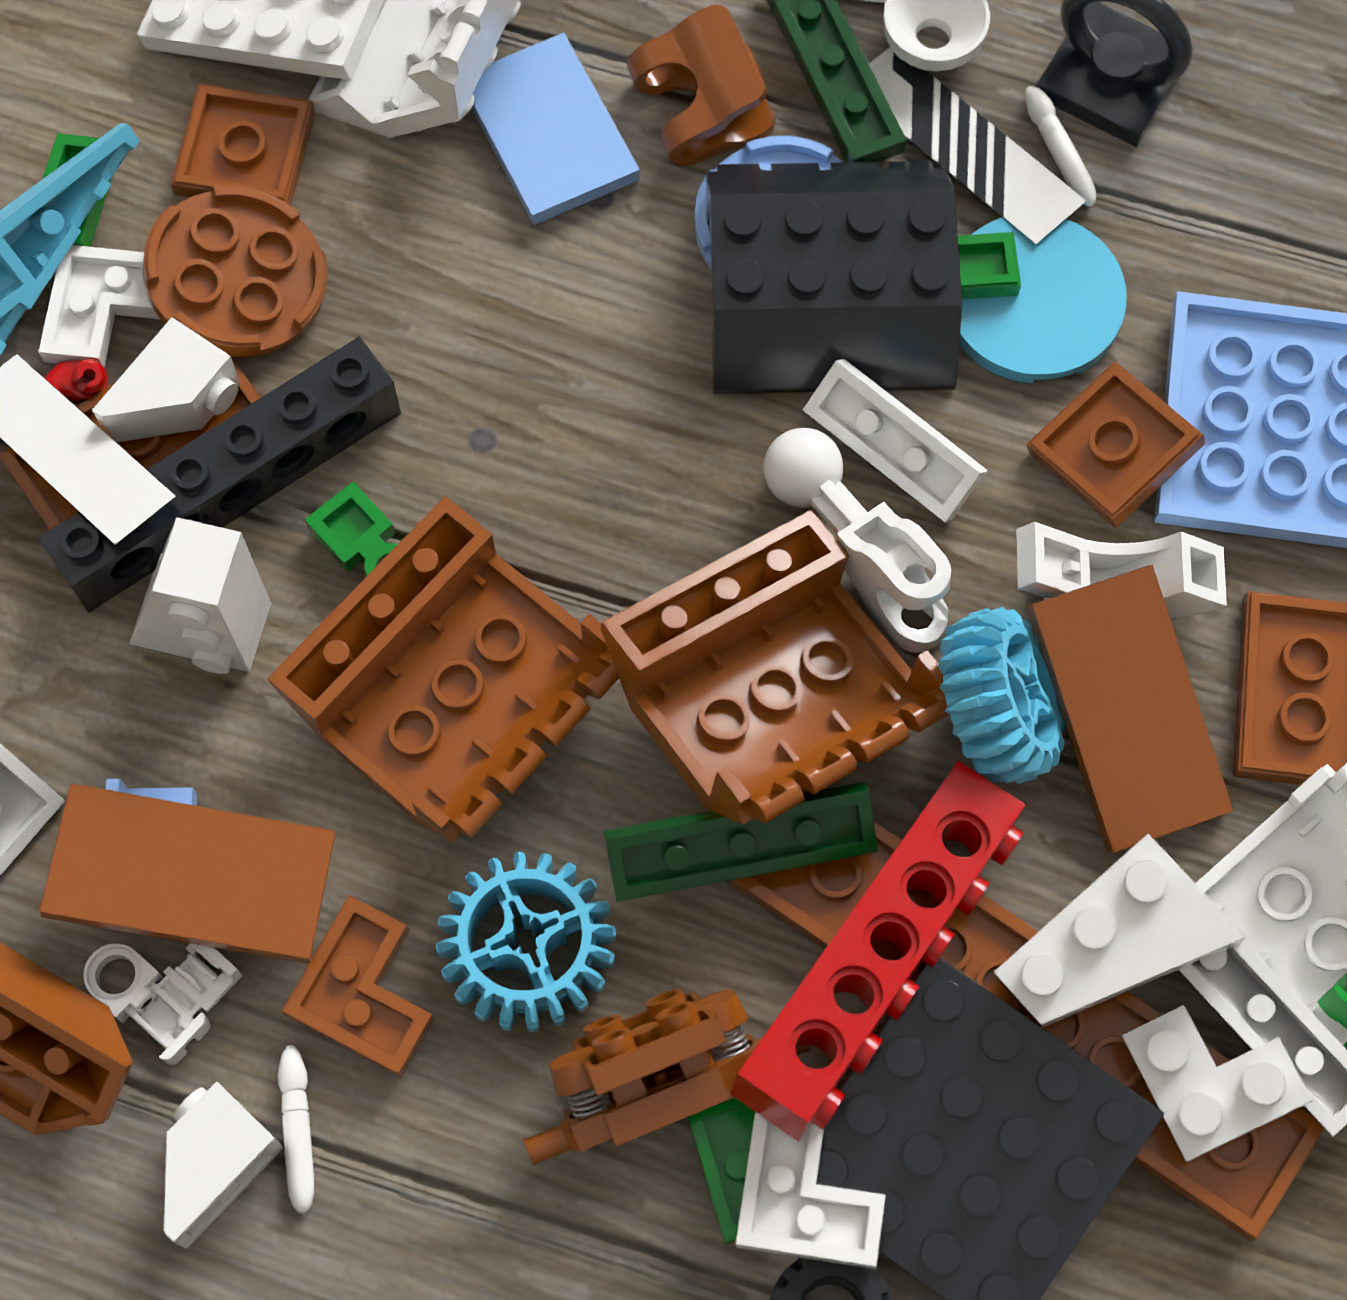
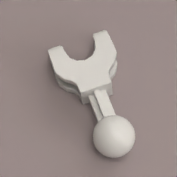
[763,428,951,653]

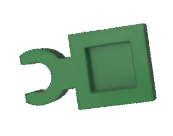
[305,481,398,576]

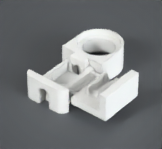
[84,943,242,1065]

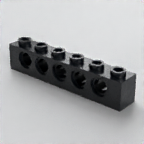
[38,336,401,613]

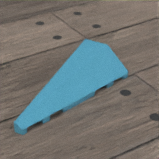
[0,123,140,355]

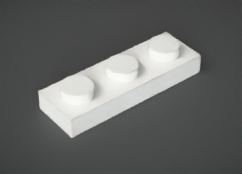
[803,359,988,522]

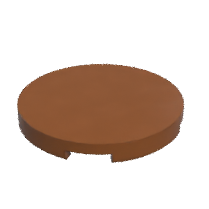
[142,186,328,357]

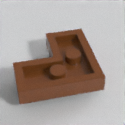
[282,895,434,1078]

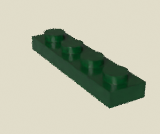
[767,0,907,162]
[604,782,878,902]

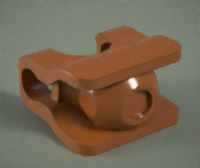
[627,4,776,166]

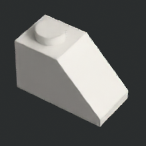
[92,318,241,442]
[164,1082,284,1249]

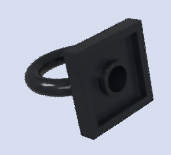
[1036,0,1194,148]

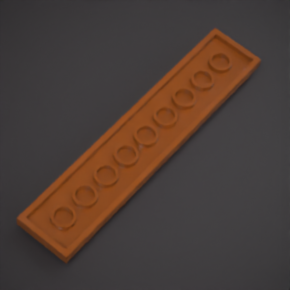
[726,788,1325,1242]

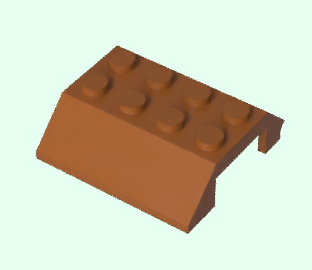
[267,496,619,843]
[600,510,950,825]

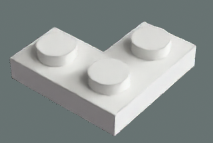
[39,245,161,368]
[1122,1005,1313,1162]
[736,1112,885,1269]

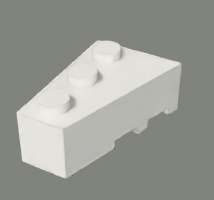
[129,517,271,674]
[994,834,1245,1027]

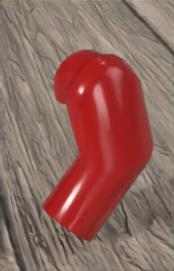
[43,360,108,402]

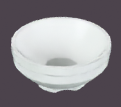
[883,0,990,71]

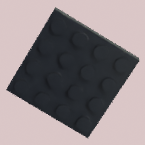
[816,957,1164,1300]

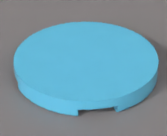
[959,217,1127,384]

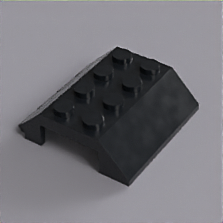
[706,161,962,394]

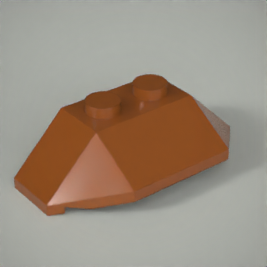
[0,942,133,1135]

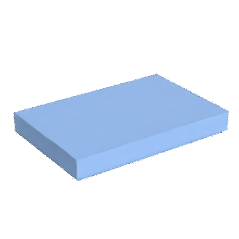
[471,33,640,226]

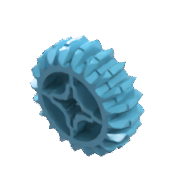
[938,607,1066,784]
[436,851,616,1032]

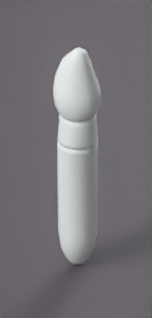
[1025,86,1096,206]
[277,1045,314,1214]

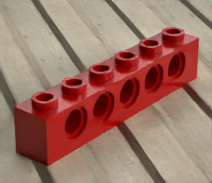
[730,761,1026,1142]

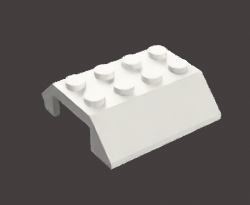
[308,0,521,138]
[1179,763,1347,1136]

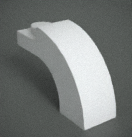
[1016,522,1227,618]

